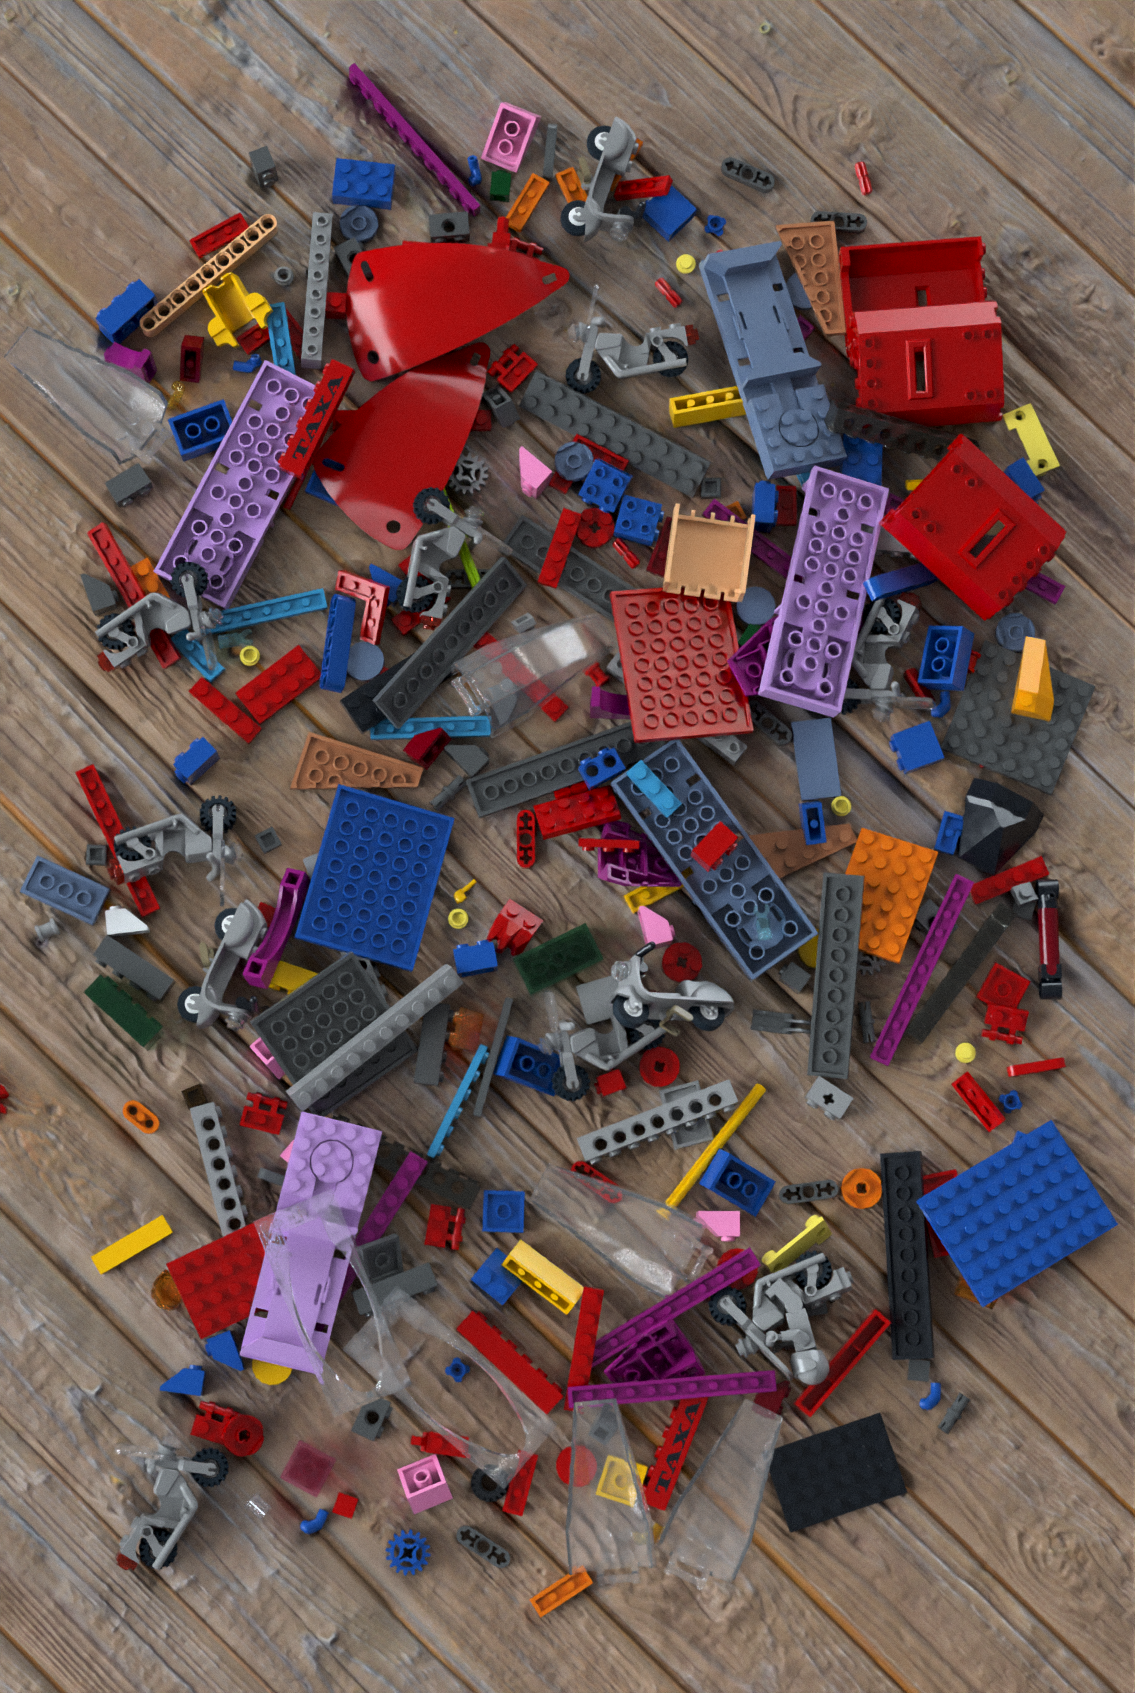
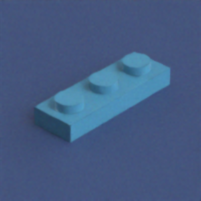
[626,760,682,818]

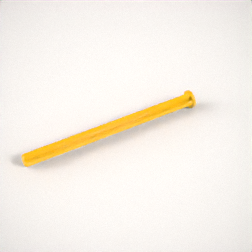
[657,1083,766,1220]

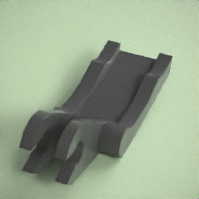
[751,1009,811,1035]

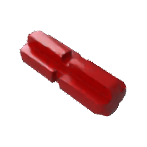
[854,162,872,195]
[655,277,682,308]
[612,538,640,569]
[554,781,588,800]

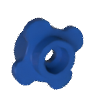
[704,215,726,236]
[999,1090,1022,1114]
[445,1357,470,1382]

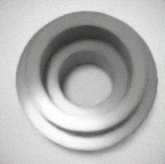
[274,266,294,286]

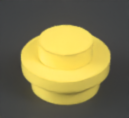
[676,254,696,274]
[240,646,260,666]
[831,796,851,816]
[448,909,468,929]
[955,1043,976,1063]

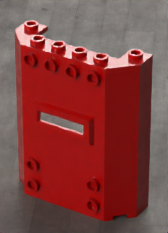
[839,236,987,367]
[849,300,1005,431]
[879,434,1067,621]

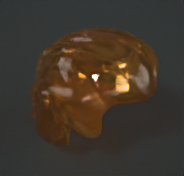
[151,1270,183,1311]

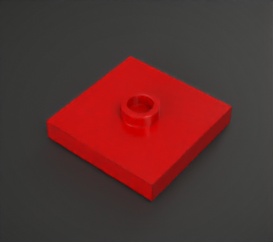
[975,962,1031,1008]

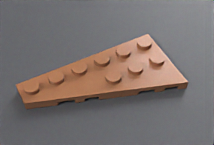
[776,221,846,336]
[290,732,424,790]
[737,824,857,879]

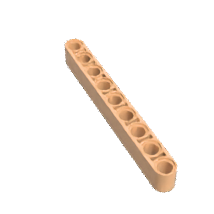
[140,214,278,337]

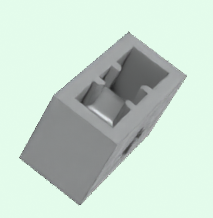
[804,1076,853,1121]

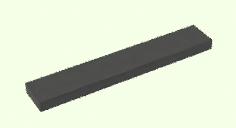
[473,997,513,1118]

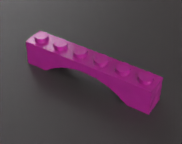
[242,868,310,989]

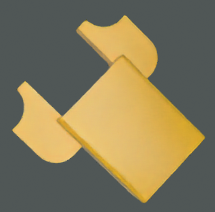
[202,272,273,349]

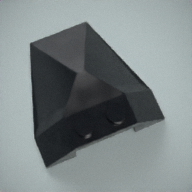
[958,778,1044,876]

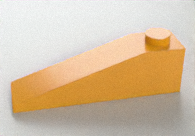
[1011,636,1054,721]

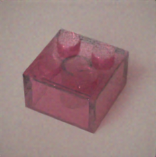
[280,1440,337,1498]

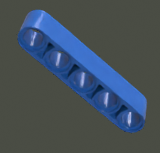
[863,563,938,602]
[320,594,356,693]

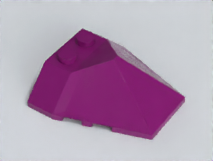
[727,615,779,696]
[598,820,682,887]
[604,1319,706,1383]

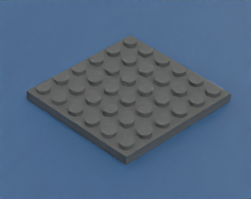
[941,640,1096,796]
[250,951,418,1117]

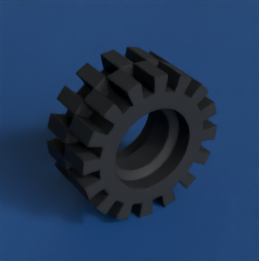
[471,1463,508,1502]

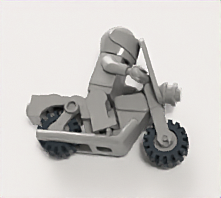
[708,1251,854,1385]

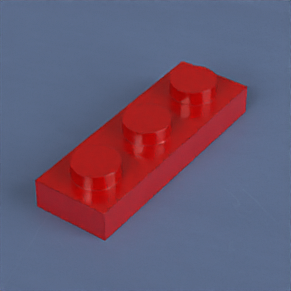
[614,175,673,201]
[189,212,249,259]
[578,838,640,853]
[951,1071,1006,1132]
[502,1450,538,1516]

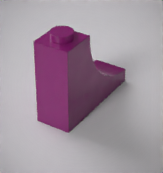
[104,342,157,387]
[590,686,631,720]

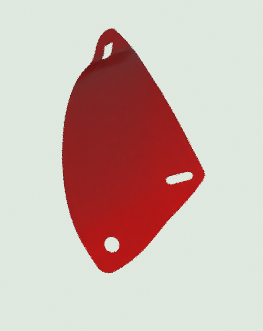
[346,243,569,381]
[312,342,490,550]

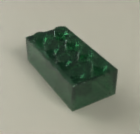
[512,923,604,997]
[83,974,164,1051]

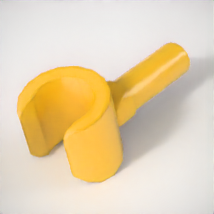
[453,879,477,904]

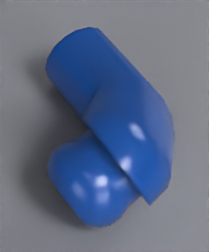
[467,155,482,186]
[233,354,262,373]
[931,691,951,718]
[919,1383,941,1411]
[300,1509,329,1534]

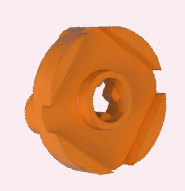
[840,1168,882,1209]

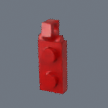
[411,1431,469,1458]

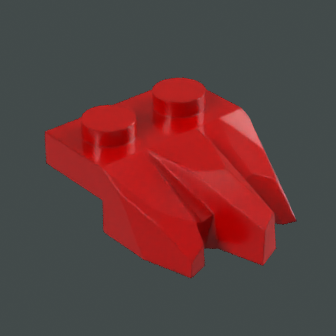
[486,899,543,956]

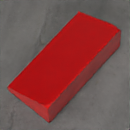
[903,668,936,708]

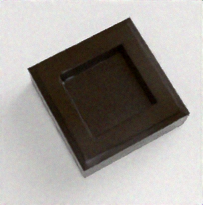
[181,1083,208,1110]

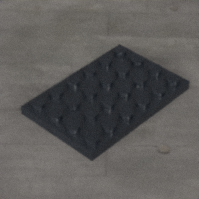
[763,1412,907,1533]

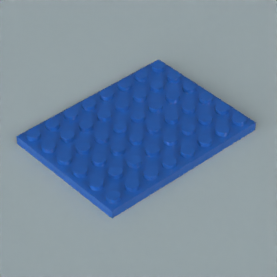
[294,784,455,972]
[916,1120,1118,1308]

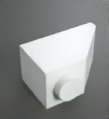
[105,906,150,937]

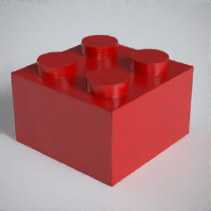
[691,821,738,872]

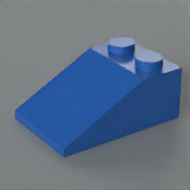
[493,1036,561,1096]
[699,1148,776,1217]

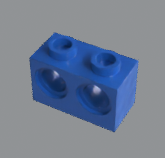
[578,747,626,790]

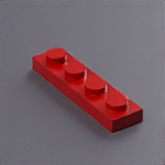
[538,508,582,589]
[188,677,262,744]
[969,856,1049,905]

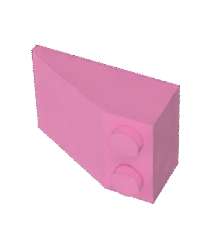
[481,102,541,173]

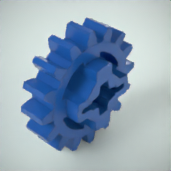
[385,1529,431,1576]

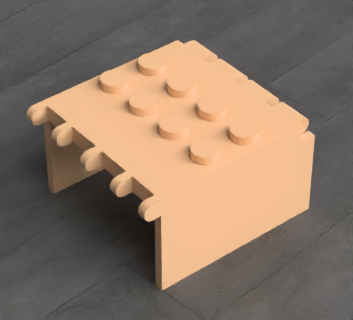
[663,504,756,602]

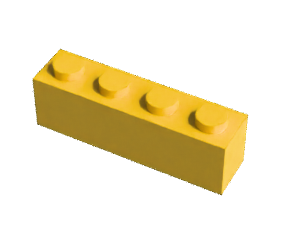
[669,386,746,428]
[269,961,318,994]
[501,1239,584,1315]

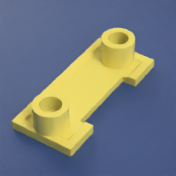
[1002,403,1060,476]
[762,1215,832,1274]

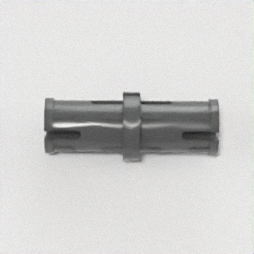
[430,775,467,811]
[858,1001,876,1043]
[937,1392,971,1435]

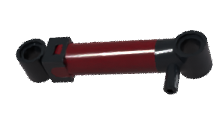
[1035,879,1062,1000]

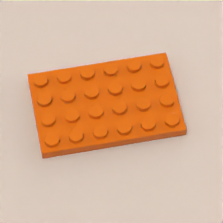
[845,828,938,964]

